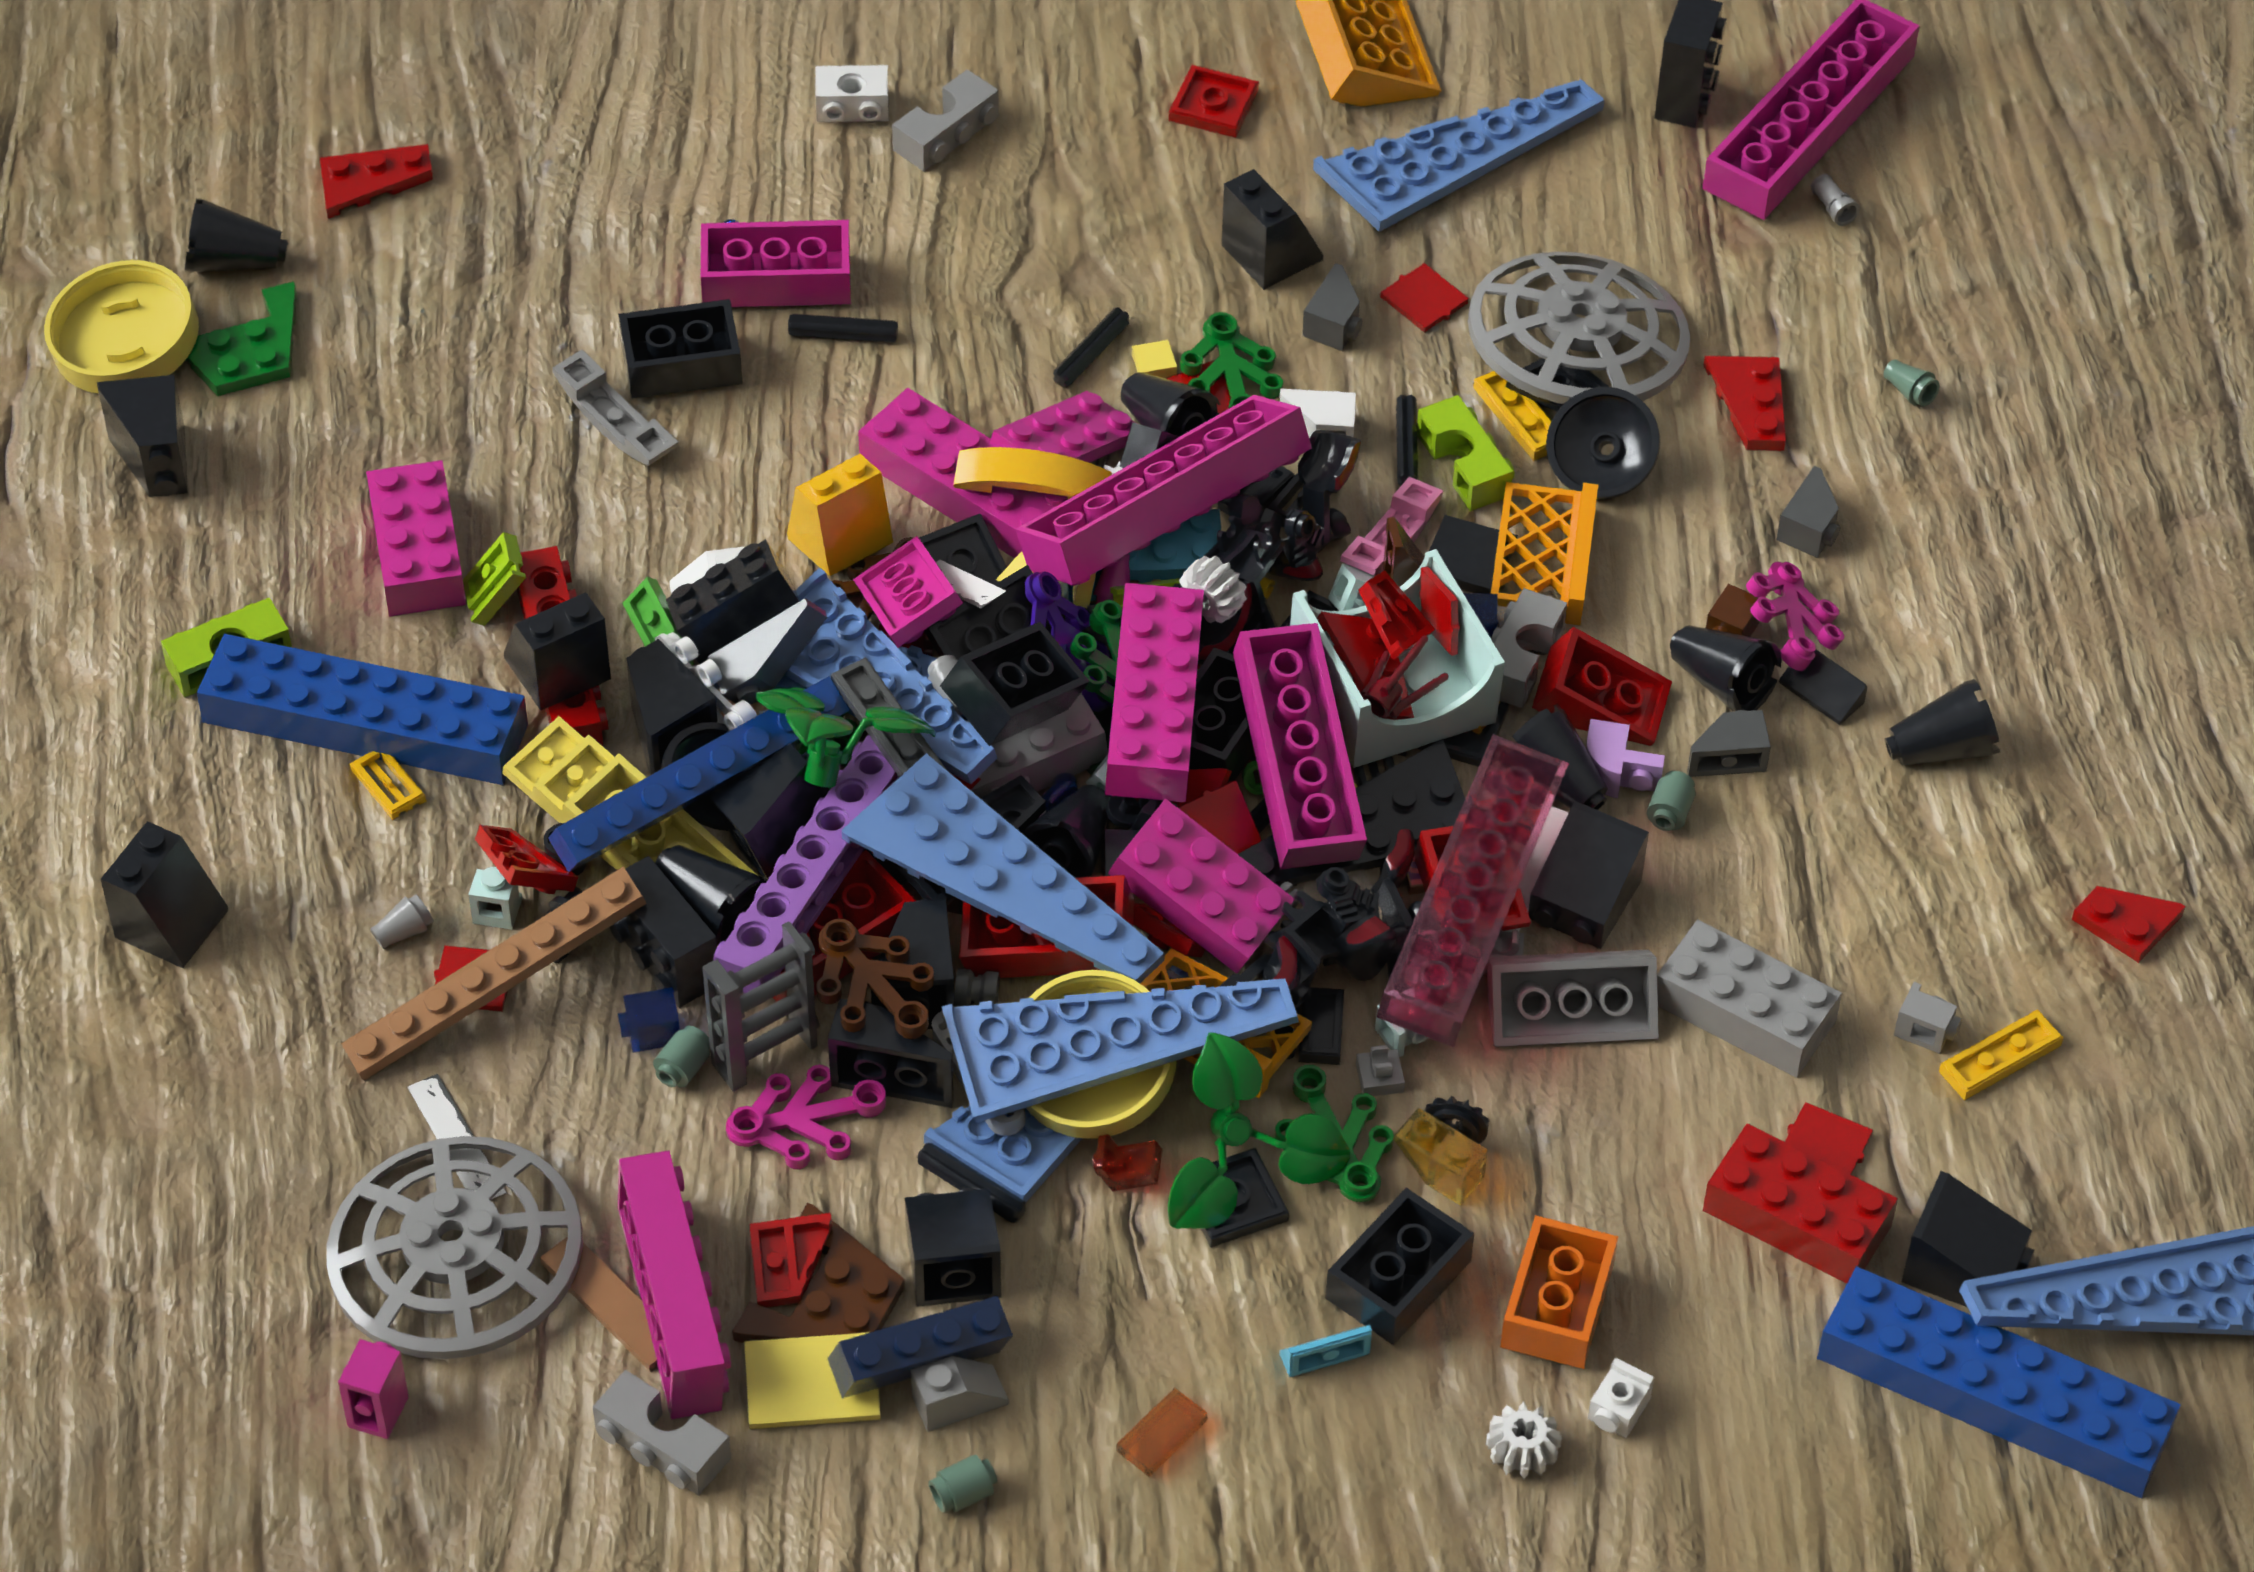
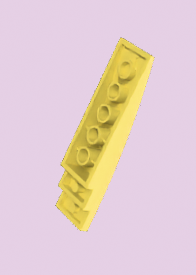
[502,716,757,875]

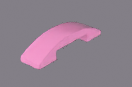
[1340,476,1443,576]

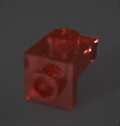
[1093,1134,1163,1192]

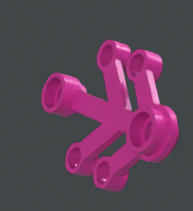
[1746,562,1844,671]
[726,1065,886,1169]

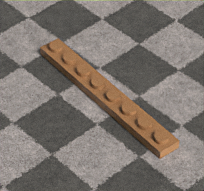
[341,866,646,1081]

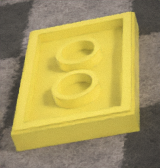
[744,1332,880,1429]

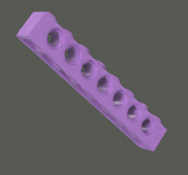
[714,734,899,993]

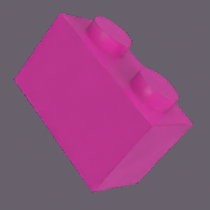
[338,1339,409,1439]

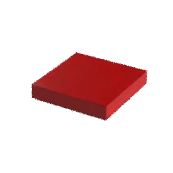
[1168,65,1259,138]

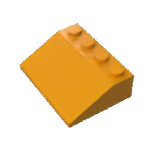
[1296,0,1441,107]

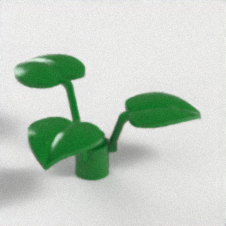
[755,688,936,787]
[1168,1032,1350,1229]

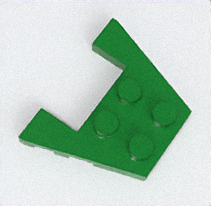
[186,281,297,396]

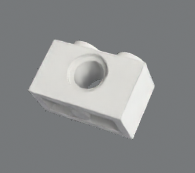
[815,65,889,122]

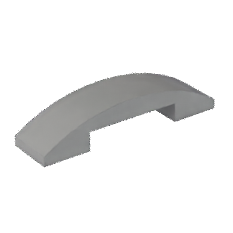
[553,349,678,465]

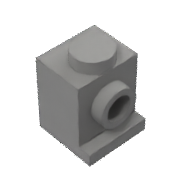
[1894,982,1963,1054]

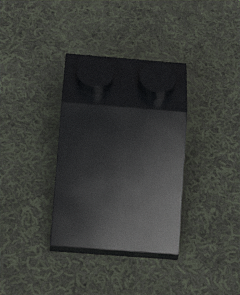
[828,998,954,1108]

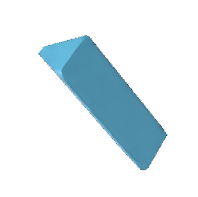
[1280,1325,1372,1377]

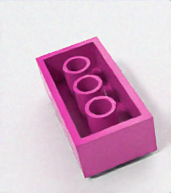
[700,220,851,307]
[366,460,466,617]
[1108,798,1295,974]

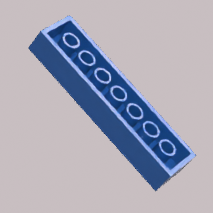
[197,634,528,785]
[1817,1266,2181,1499]

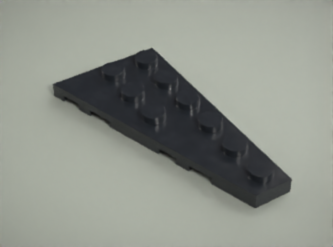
[1238,739,1474,887]

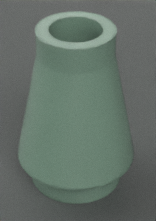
[1883,359,1940,406]

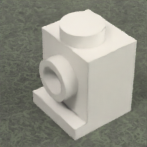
[1588,1358,1654,1438]

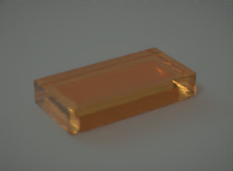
[1117,1388,1207,1477]

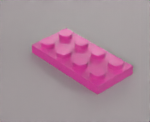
[990,391,1136,463]
[853,536,963,648]

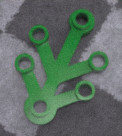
[1180,312,1283,409]
[1070,600,1122,705]
[1275,1065,1394,1202]

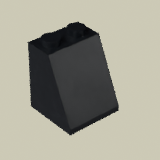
[1222,169,1324,290]
[97,375,188,497]
[504,592,611,711]
[626,639,718,775]
[710,743,829,881]
[1528,801,1649,949]
[101,821,228,968]
[870,899,955,1029]
[1901,1171,2035,1308]
[904,1188,1001,1307]

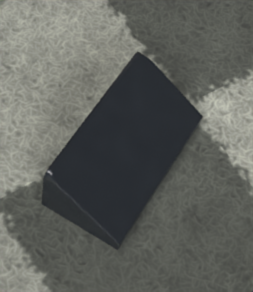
[1779,650,1867,725]

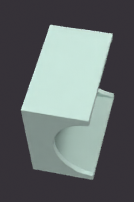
[1290,549,1505,768]

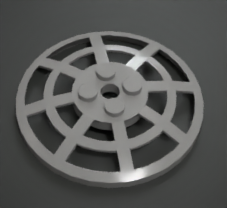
[1468,252,1690,404]
[327,1136,583,1359]

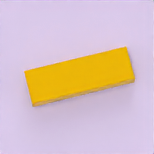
[1473,371,1551,461]
[1939,1009,2064,1101]

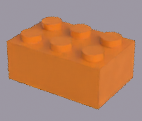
[1500,1215,1619,1369]

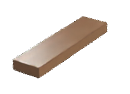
[540,1236,657,1371]

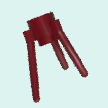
[1361,635,1449,719]

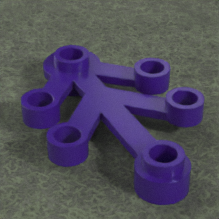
[1025,572,1113,712]

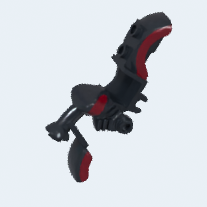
[1173,430,1361,664]
[1219,829,1445,1008]

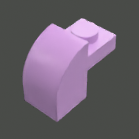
[1586,719,1665,798]

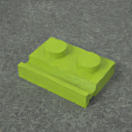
[463,532,526,626]

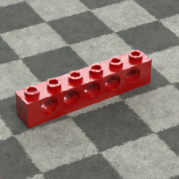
[517,546,609,747]

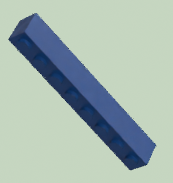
[548,676,850,873]

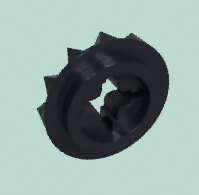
[1422,1096,1490,1147]

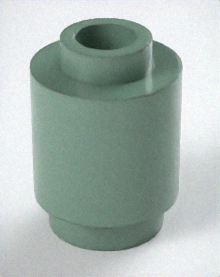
[1646,771,1696,831]
[653,1026,710,1087]
[928,1454,998,1513]

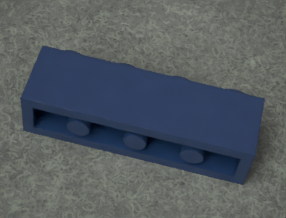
[827,1296,1013,1399]

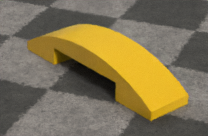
[953,447,1112,499]

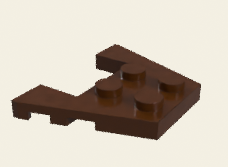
[732,1203,905,1343]

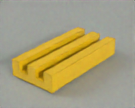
[349,751,426,820]

